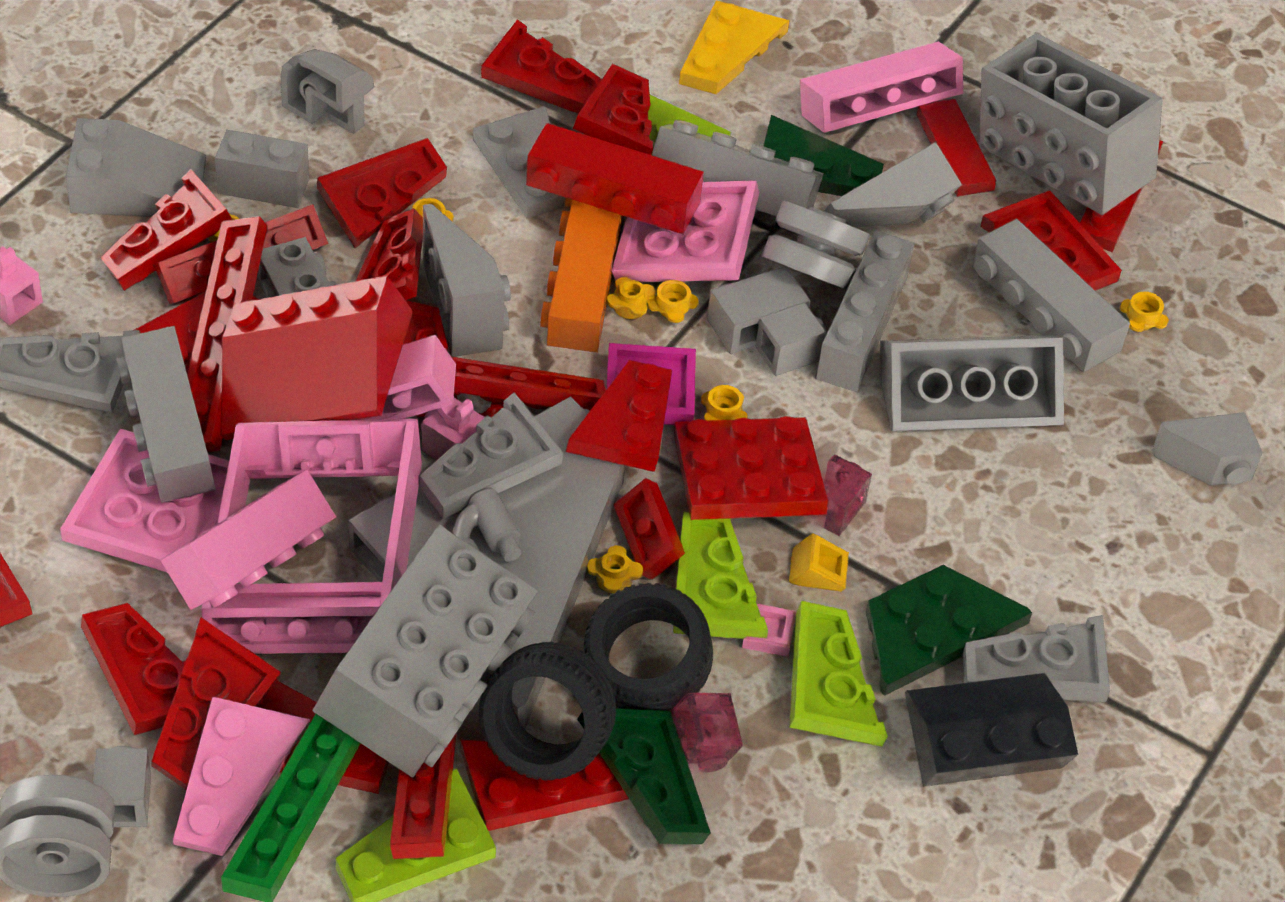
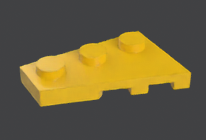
[679,0,790,94]

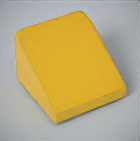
[789,533,849,592]

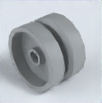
[761,200,870,289]
[0,775,115,897]

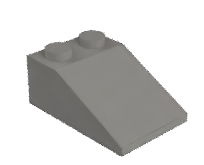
[66,118,206,217]
[824,142,962,227]
[423,204,511,357]

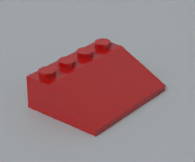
[221,276,413,440]

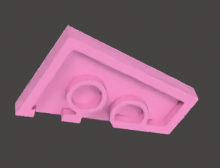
[173,697,310,856]

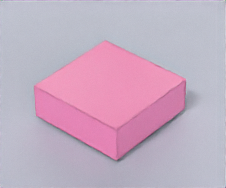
[742,604,796,657]

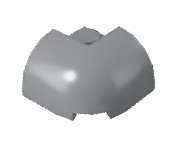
[281,49,375,134]

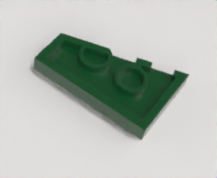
[763,115,884,196]
[577,709,711,844]

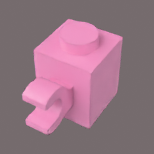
[0,246,43,325]
[421,398,485,460]

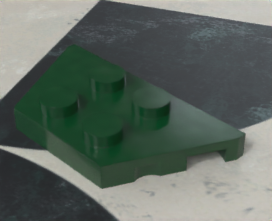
[866,565,1032,696]

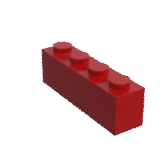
[526,123,704,234]

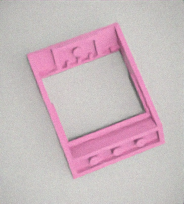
[201,419,422,654]

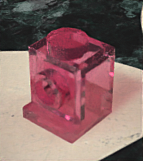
[671,693,743,772]

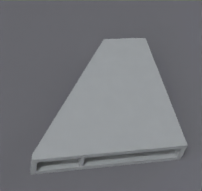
[348,397,625,729]

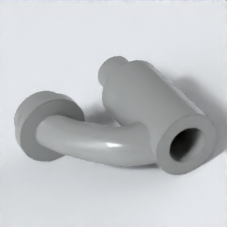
[453,489,522,562]

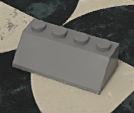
[880,335,1064,431]

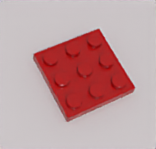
[674,416,828,520]

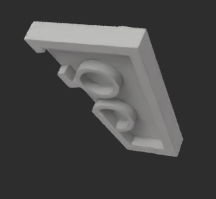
[473,106,564,219]
[0,330,140,413]
[419,392,563,519]
[963,615,1110,702]

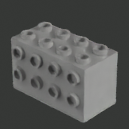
[980,33,1163,215]
[312,525,538,778]

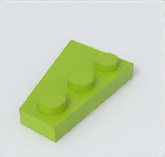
[335,768,496,902]

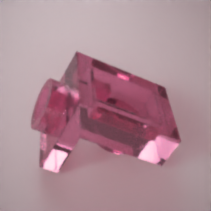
[824,455,872,537]

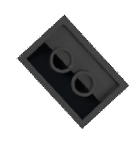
[905,673,1078,787]

